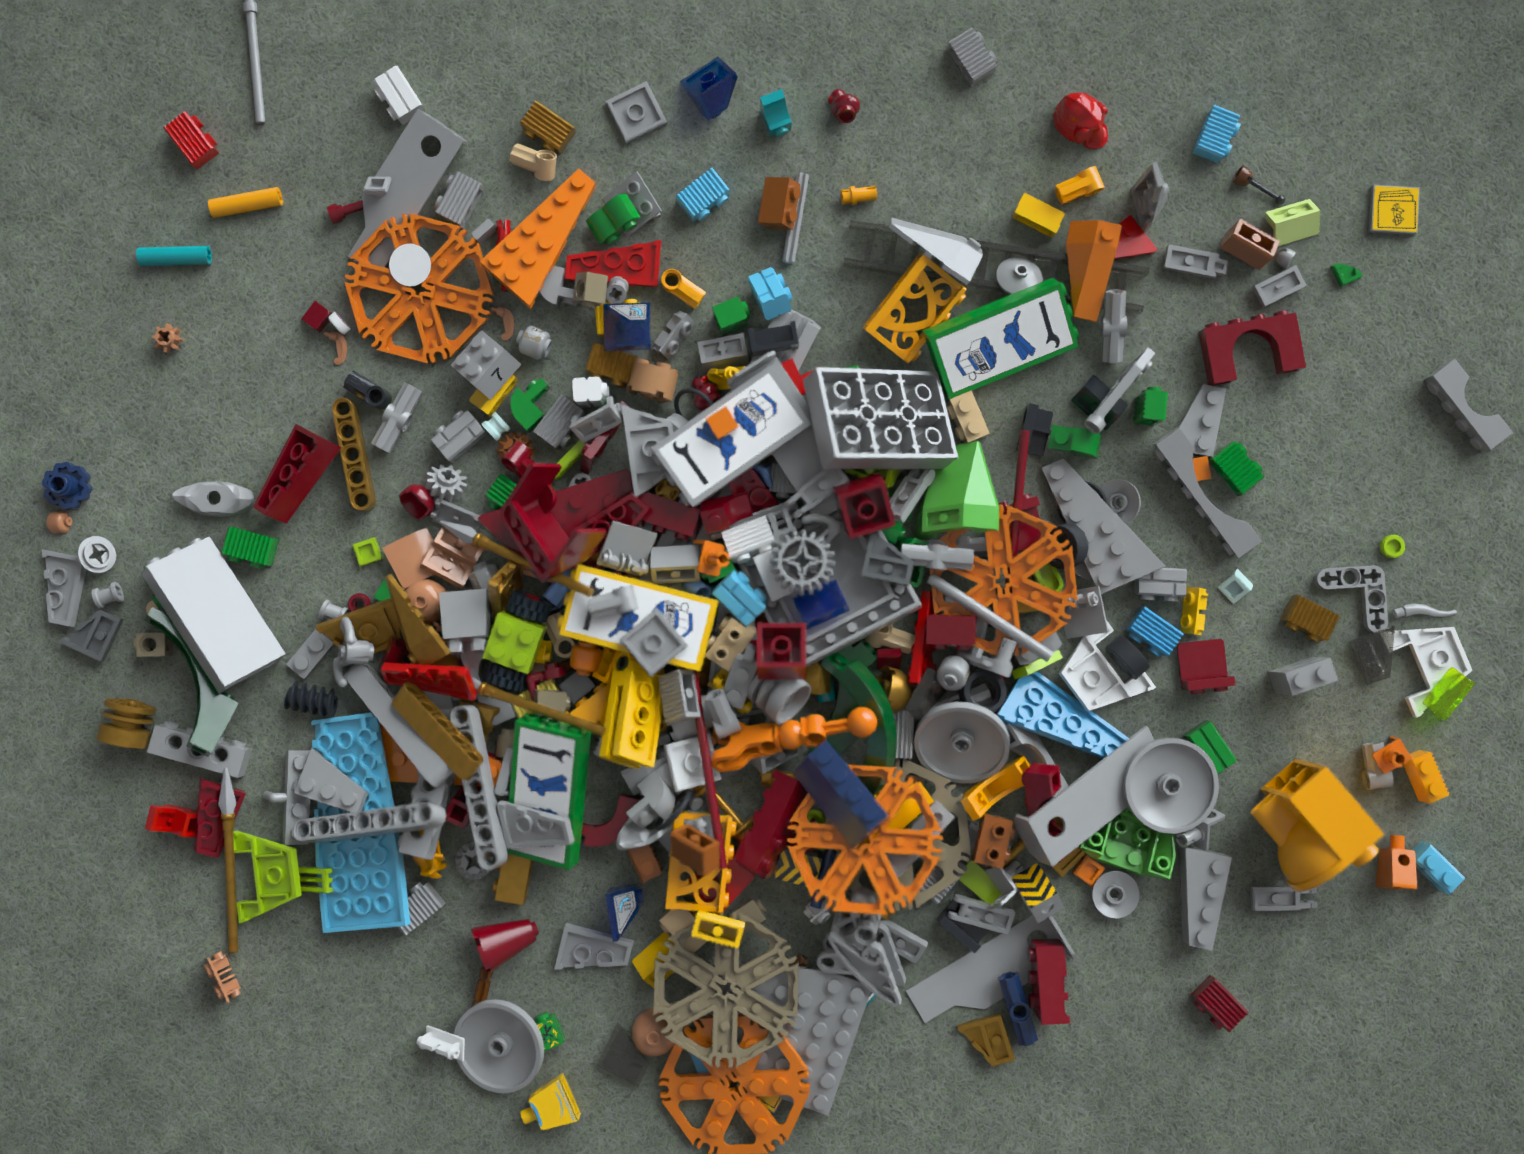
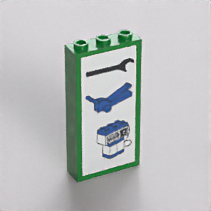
[923,278,1079,400]
[506,713,591,870]

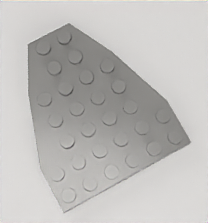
[695,966,871,1116]

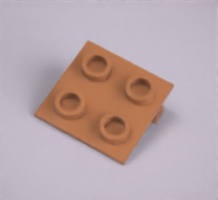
[203,951,241,1003]

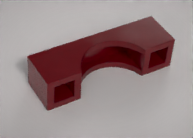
[1022,763,1067,863]

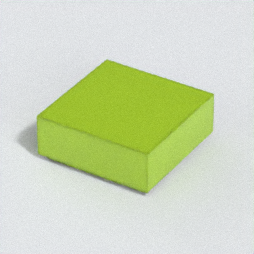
[352,537,383,567]

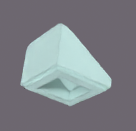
[1217,569,1253,604]

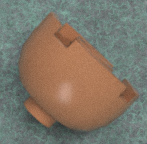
[405,579,447,625]
[632,1007,675,1057]

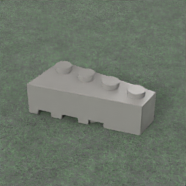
[1179,846,1232,951]

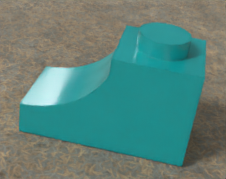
[760,89,792,137]

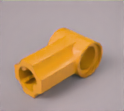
[1054,166,1105,205]
[661,269,706,310]

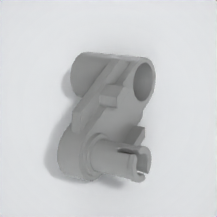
[955,637,1017,678]

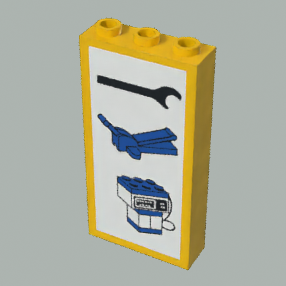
[557,564,719,671]

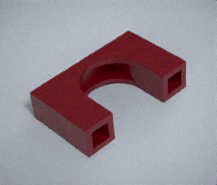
[1198,310,1306,386]

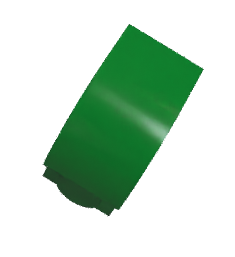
[511,378,550,433]
[1048,425,1102,459]

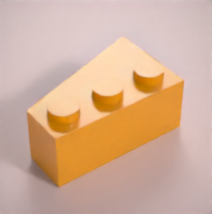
[561,682,610,725]

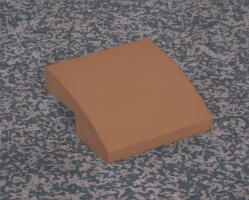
[420,526,484,589]
[382,527,435,590]

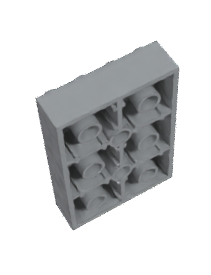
[803,367,958,469]

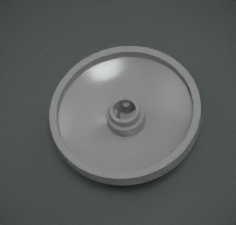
[914,702,1010,783]
[1123,738,1219,833]
[454,999,544,1093]

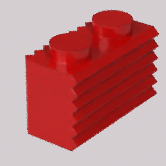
[163,111,219,170]

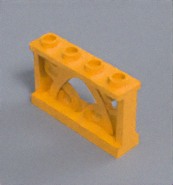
[862,253,967,363]
[665,810,736,913]

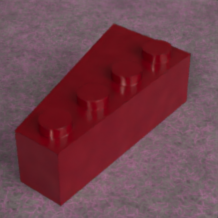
[253,424,341,524]
[734,769,808,879]

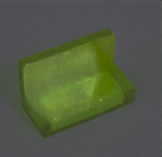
[1422,667,1476,722]

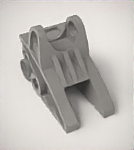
[817,887,906,1007]

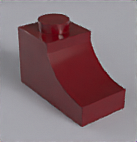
[700,491,753,534]

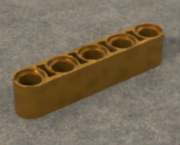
[332,398,376,512]
[391,682,484,780]

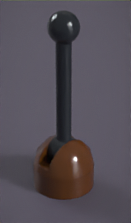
[1232,165,1285,205]

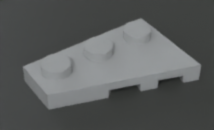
[1178,384,1226,458]
[42,549,86,627]
[294,748,369,812]
[554,923,634,970]

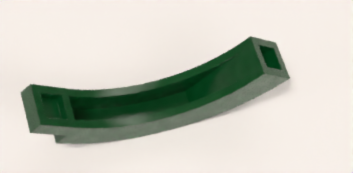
[820,652,897,795]

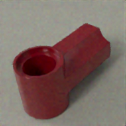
[501,441,534,479]

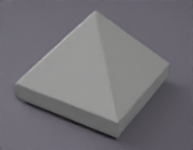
[363,177,392,199]

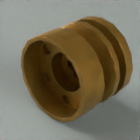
[96,698,156,749]

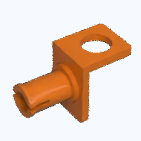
[693,539,730,576]
[1372,736,1412,774]

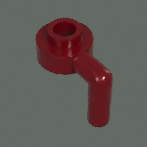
[526,662,566,702]

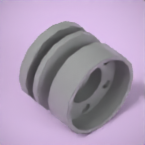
[747,676,811,725]

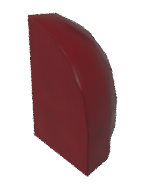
[378,636,410,671]

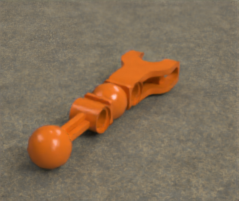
[711,707,877,772]

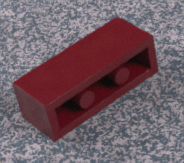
[633,490,702,541]

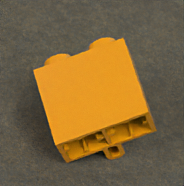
[1250,759,1384,892]

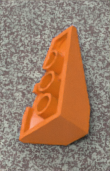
[1065,220,1122,322]

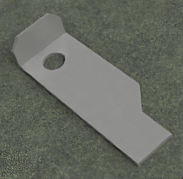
[348,109,469,268]
[727,351,838,523]
[1013,726,1154,866]
[906,915,1077,1023]

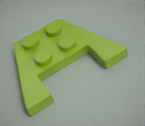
[233,831,302,923]

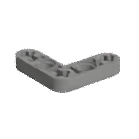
[1314,565,1388,633]

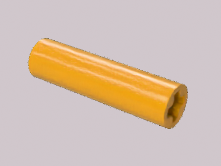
[208,187,283,218]

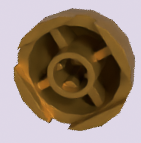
[875,666,913,713]

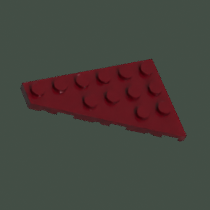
[477,468,633,583]

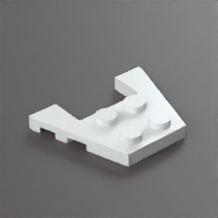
[1059,620,1156,711]
[1378,627,1472,718]

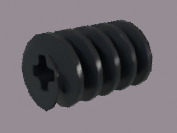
[284,681,338,718]

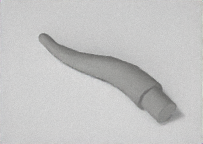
[1393,603,1457,618]

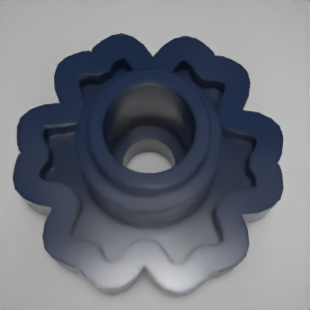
[42,462,93,510]

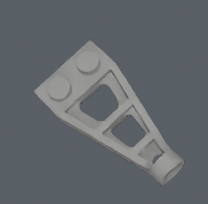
[1084,348,1155,434]

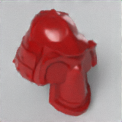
[1052,92,1108,149]

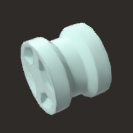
[482,412,511,441]

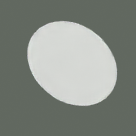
[389,244,431,286]

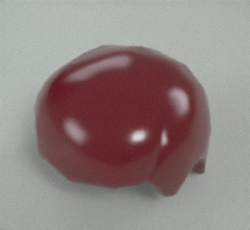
[399,484,435,520]

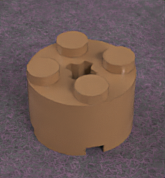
[627,358,678,403]

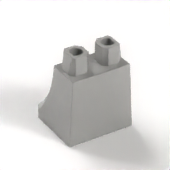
[439,589,492,655]

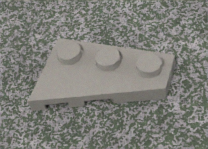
[497,800,574,849]

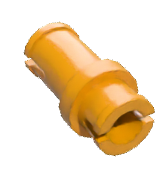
[840,185,877,205]

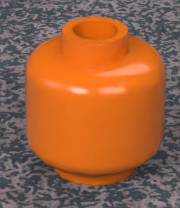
[570,640,602,676]

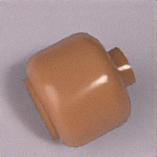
[46,511,72,534]

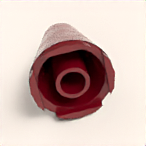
[471,919,539,974]

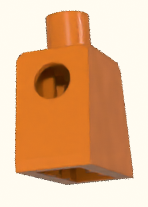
[1376,835,1417,890]

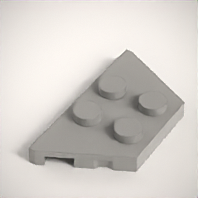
[622,406,673,497]

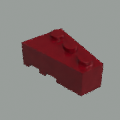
[1028,939,1070,1025]

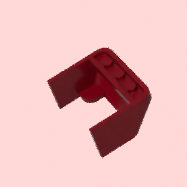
[500,463,607,579]

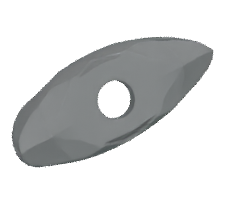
[172,481,254,517]
[616,802,681,851]

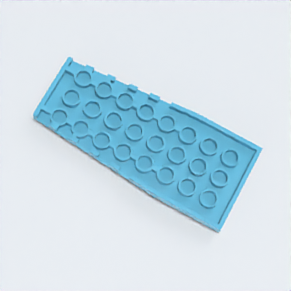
[311,712,410,933]

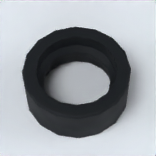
[1049,523,1088,569]
[1106,635,1150,680]
[959,669,1007,712]

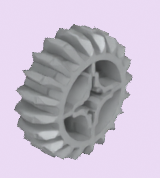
[770,530,836,596]

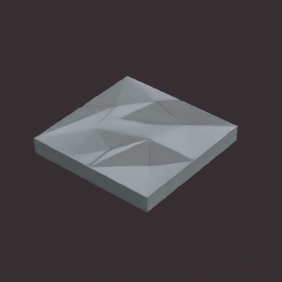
[739,509,922,667]

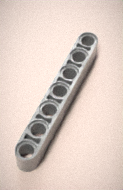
[343,663,453,788]
[450,705,508,870]
[293,803,446,843]

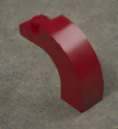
[581,794,643,847]

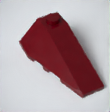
[567,493,650,570]

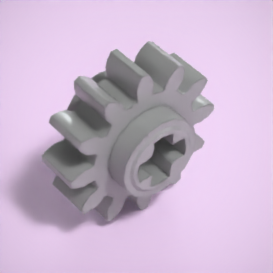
[425,464,467,502]

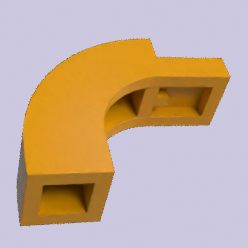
[961,755,1030,821]

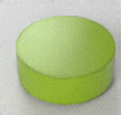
[1379,535,1405,558]

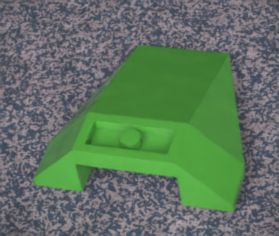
[915,441,999,540]
[1079,807,1176,880]

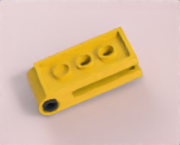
[599,651,665,769]

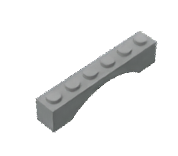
[1153,427,1262,558]

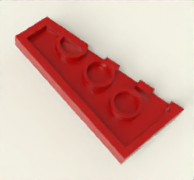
[565,240,662,288]
[908,591,938,694]
[381,662,477,701]

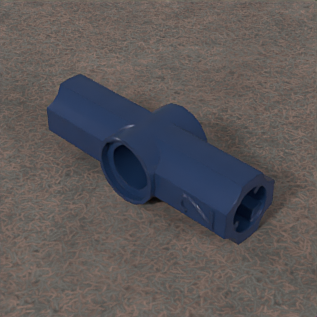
[998,971,1038,1046]

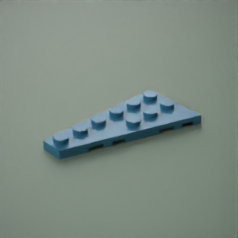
[996,671,1129,759]

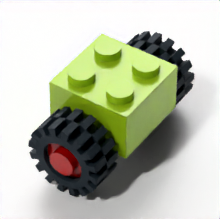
[482,590,553,691]

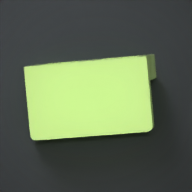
[1266,199,1320,246]

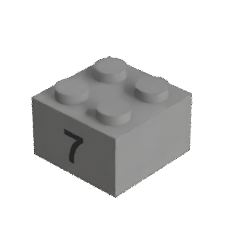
[451,330,521,400]

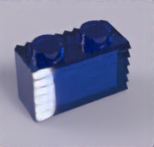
[793,580,850,630]

